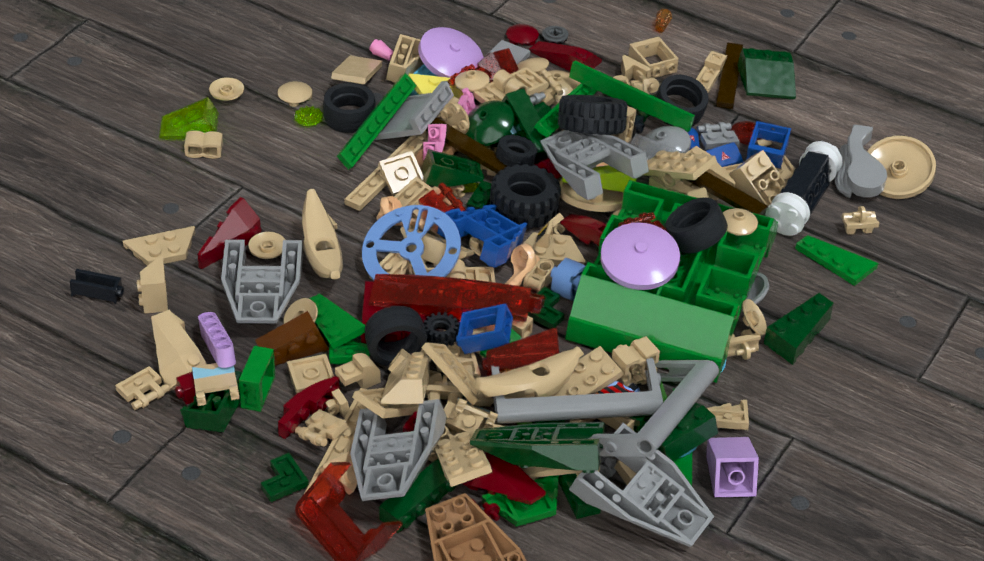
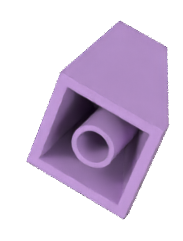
[706,437,759,497]

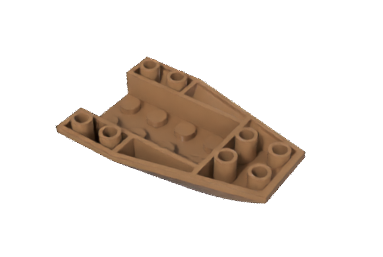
[425,493,527,561]

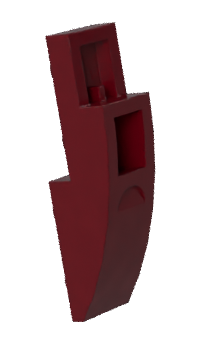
[560,214,607,247]
[278,376,340,439]

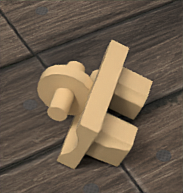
[630,75,659,94]
[842,206,879,234]
[727,329,761,360]
[426,375,463,404]

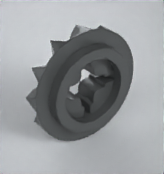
[542,26,569,44]

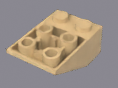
[729,150,787,206]
[428,401,486,462]

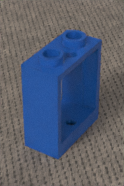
[746,121,791,169]
[456,303,513,354]

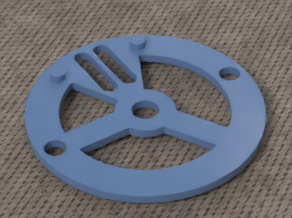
[362,205,461,293]

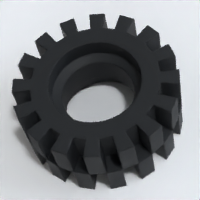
[423,312,459,347]

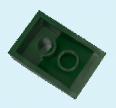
[422,149,484,188]

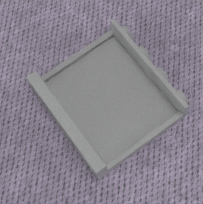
[374,81,454,140]

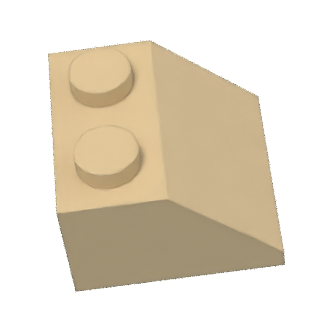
[137,256,168,313]

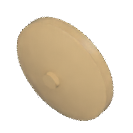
[867,136,936,199]
[559,179,623,212]

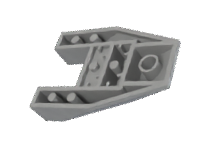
[540,130,649,200]
[221,240,303,323]
[350,399,446,501]
[569,423,714,547]

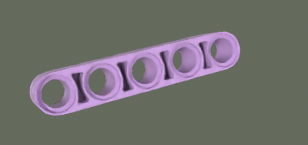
[198,312,236,368]

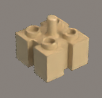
[612,336,660,387]

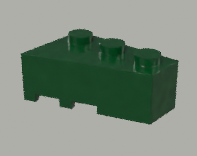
[180,371,242,433]

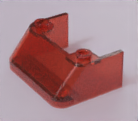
[295,462,402,561]

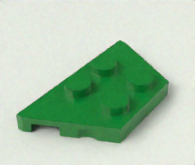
[482,475,559,527]

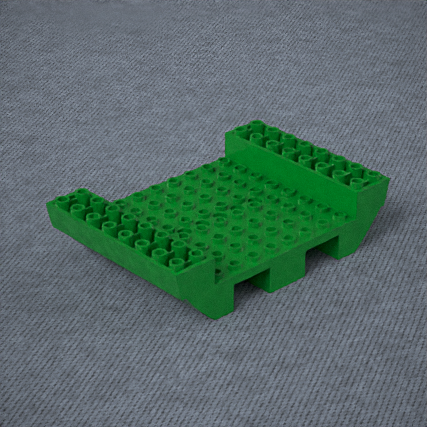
[565,180,778,383]

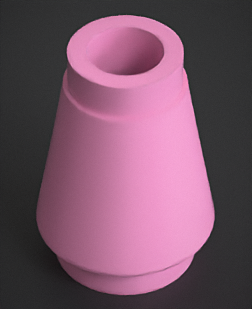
[369,39,393,61]

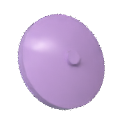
[418,27,484,78]
[601,223,680,290]

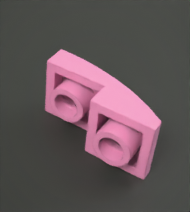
[423,124,447,160]

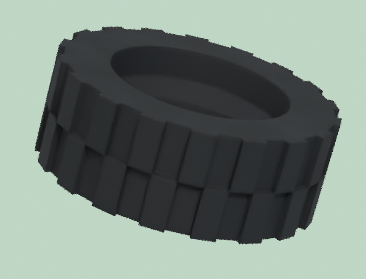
[496,135,537,167]

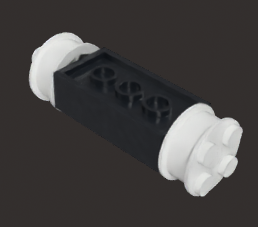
[765,141,842,236]

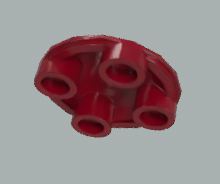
[506,24,539,46]

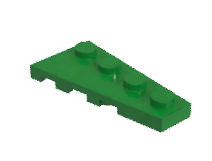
[795,235,878,286]
[309,293,365,350]

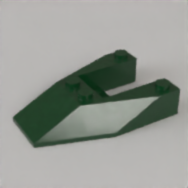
[470,422,605,473]

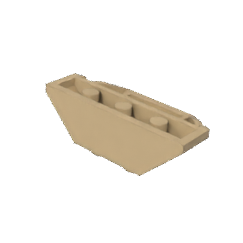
[400,225,475,267]

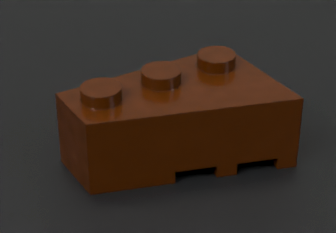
[255,311,329,366]

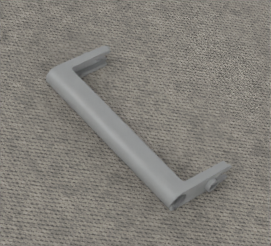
[491,357,663,424]
[589,360,719,457]

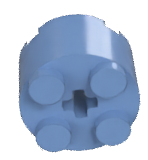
[550,258,586,301]

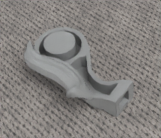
[835,124,887,198]

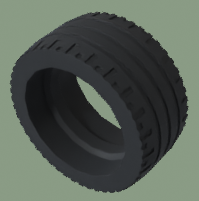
[655,74,709,126]
[323,82,376,133]
[665,197,728,254]
[365,306,427,366]

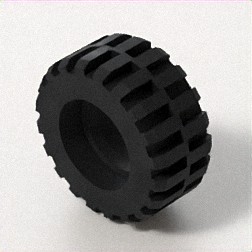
[558,95,628,135]
[489,164,561,229]

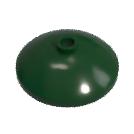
[465,100,515,146]

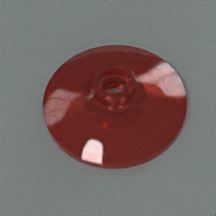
[731,121,761,144]

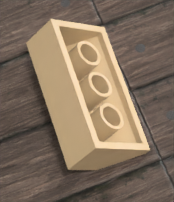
[381,352,430,404]

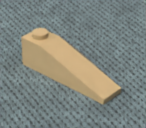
[151,309,206,391]

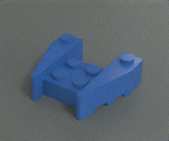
[437,205,527,268]

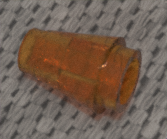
[655,9,672,33]

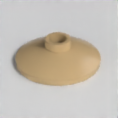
[455,70,489,92]
[209,78,244,100]
[723,208,758,236]
[249,232,285,259]
[284,298,318,324]
[743,299,767,335]

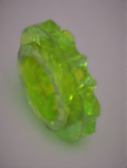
[295,105,323,126]

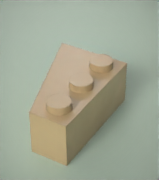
[386,34,424,83]

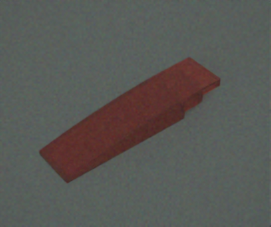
[369,274,532,322]

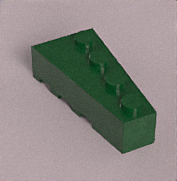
[764,293,834,365]

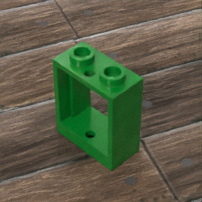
[239,346,275,412]

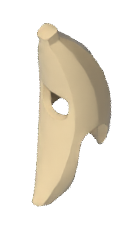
[302,189,343,279]
[475,346,584,399]

